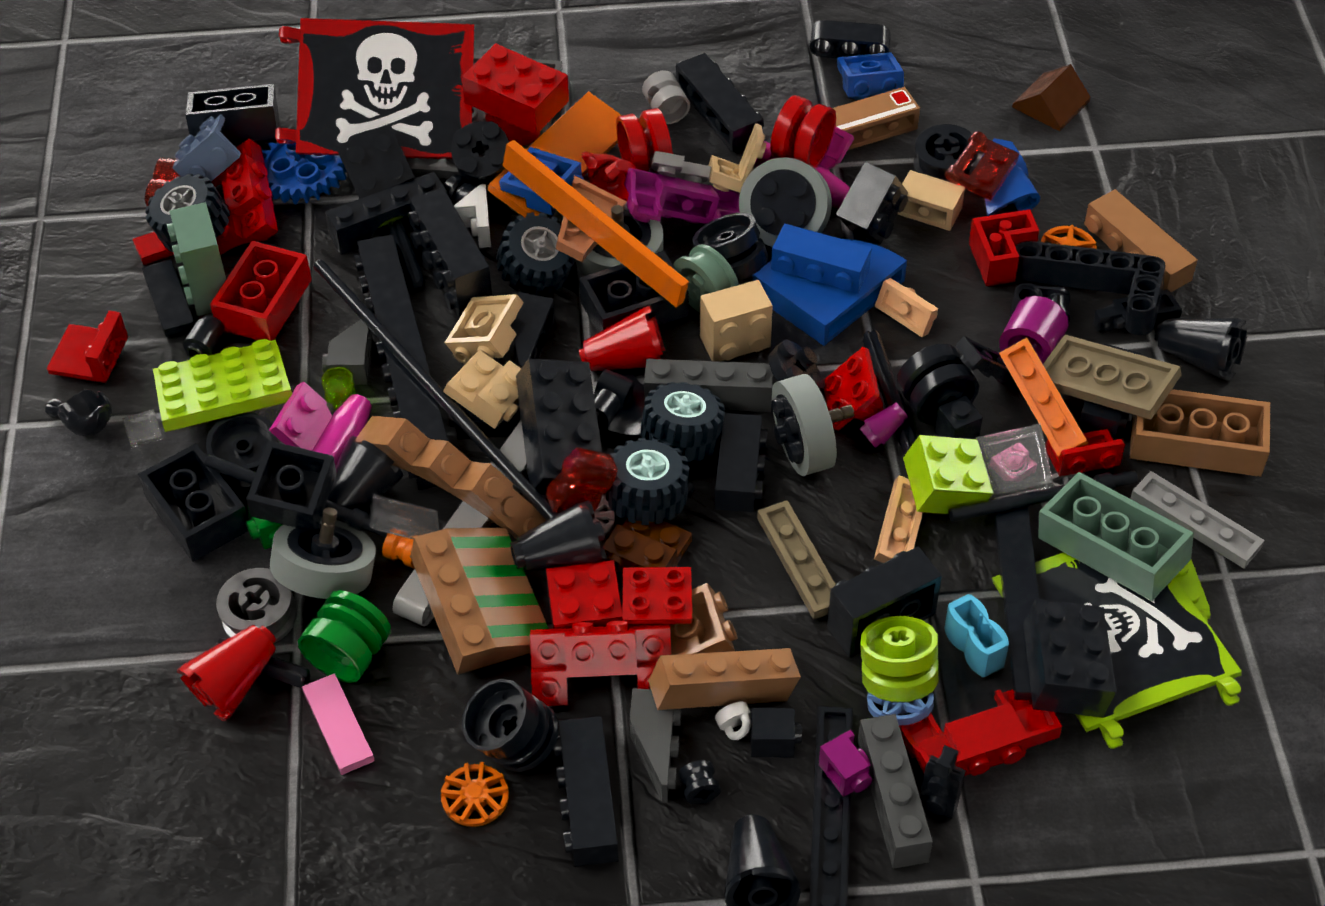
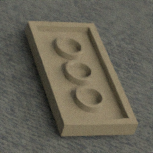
[1043,335,1181,420]

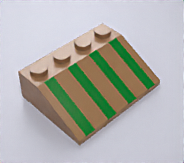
[410,528,549,675]

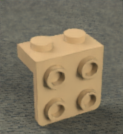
[708,124,767,193]

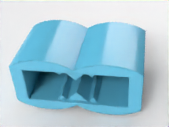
[944,594,1009,677]

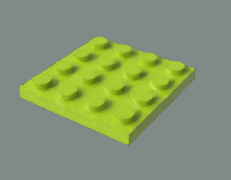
[153,339,292,432]

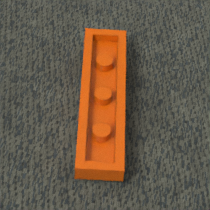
[999,338,1089,459]

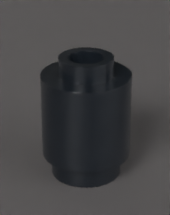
[183,316,225,358]

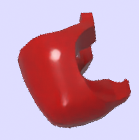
[581,151,637,201]

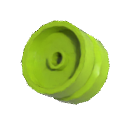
[860,616,939,702]

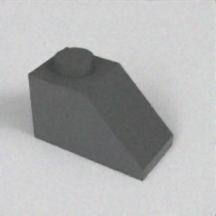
[322,319,373,385]

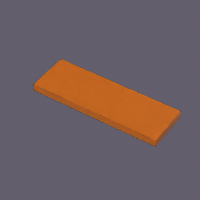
[487,91,622,218]

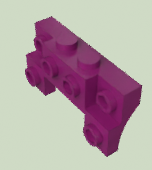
[624,168,740,224]

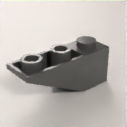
[630,688,682,803]

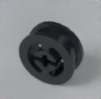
[914,124,979,185]

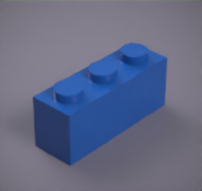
[771,223,872,293]

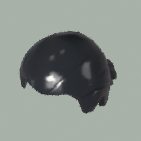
[45,389,112,436]

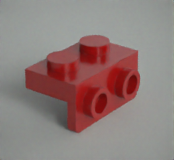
[1045,429,1125,477]

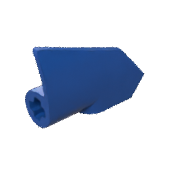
[979,138,1041,216]

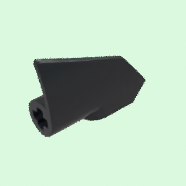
[594,368,645,438]

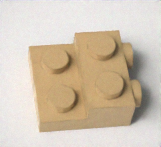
[445,294,524,364]
[443,350,521,429]

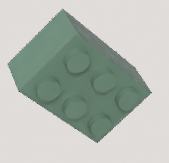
[166,202,226,316]

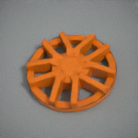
[441,762,509,827]

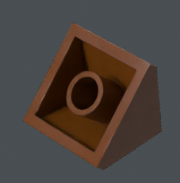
[1012,64,1091,131]

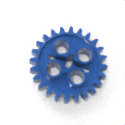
[262,142,347,204]

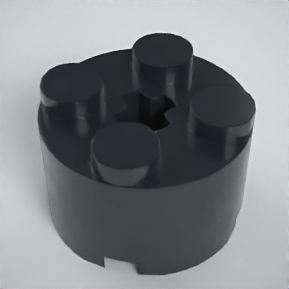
[451,121,509,189]

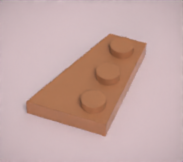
[556,175,627,262]

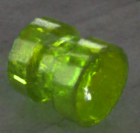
[321,367,356,410]

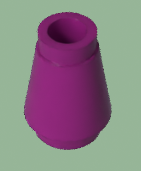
[859,402,908,448]

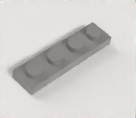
[1130,471,1265,568]

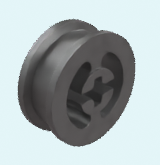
[216,568,297,643]

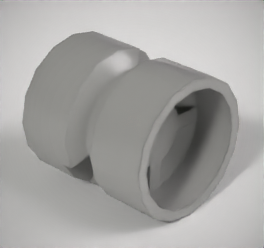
[642,70,690,124]

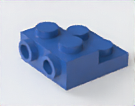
[837,52,904,100]
[499,147,584,215]

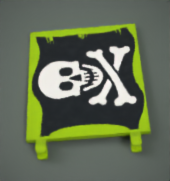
[992,552,1242,749]

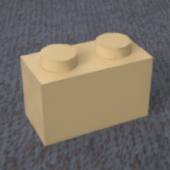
[898,170,965,231]

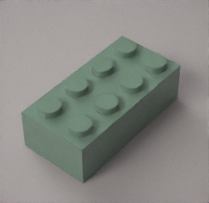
[1038,472,1194,601]

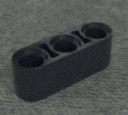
[809,20,891,58]

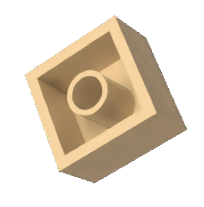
[700,280,773,362]

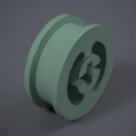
[673,244,739,313]

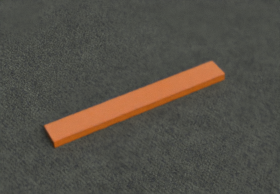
[503,140,689,307]

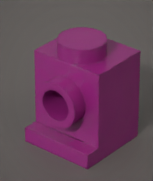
[819,729,873,797]

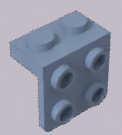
[172,114,241,181]

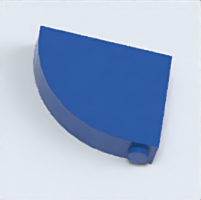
[752,239,907,346]

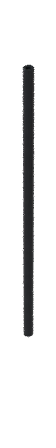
[313,260,558,521]

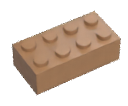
[1130,389,1270,477]

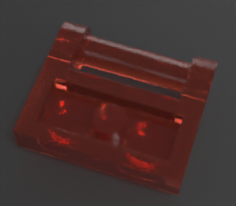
[945,131,1019,200]

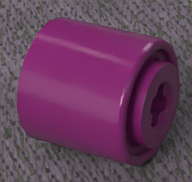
[999,296,1068,364]

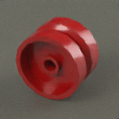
[770,95,837,169]
[616,108,673,173]

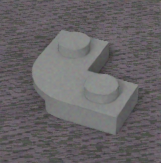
[651,151,711,183]

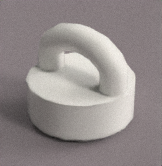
[715,701,751,740]

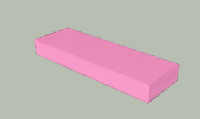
[302,673,375,775]

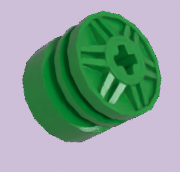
[297,590,391,683]

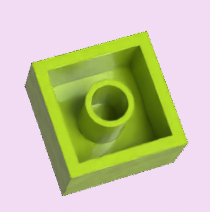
[903,435,993,514]

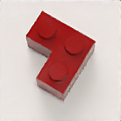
[969,209,1040,286]

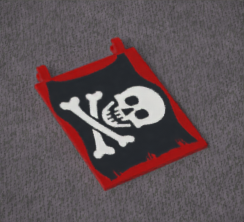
[275,18,474,159]

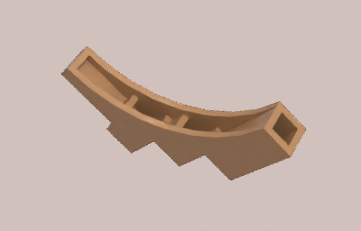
[356,416,546,539]

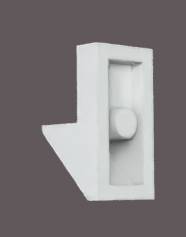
[454,184,491,248]

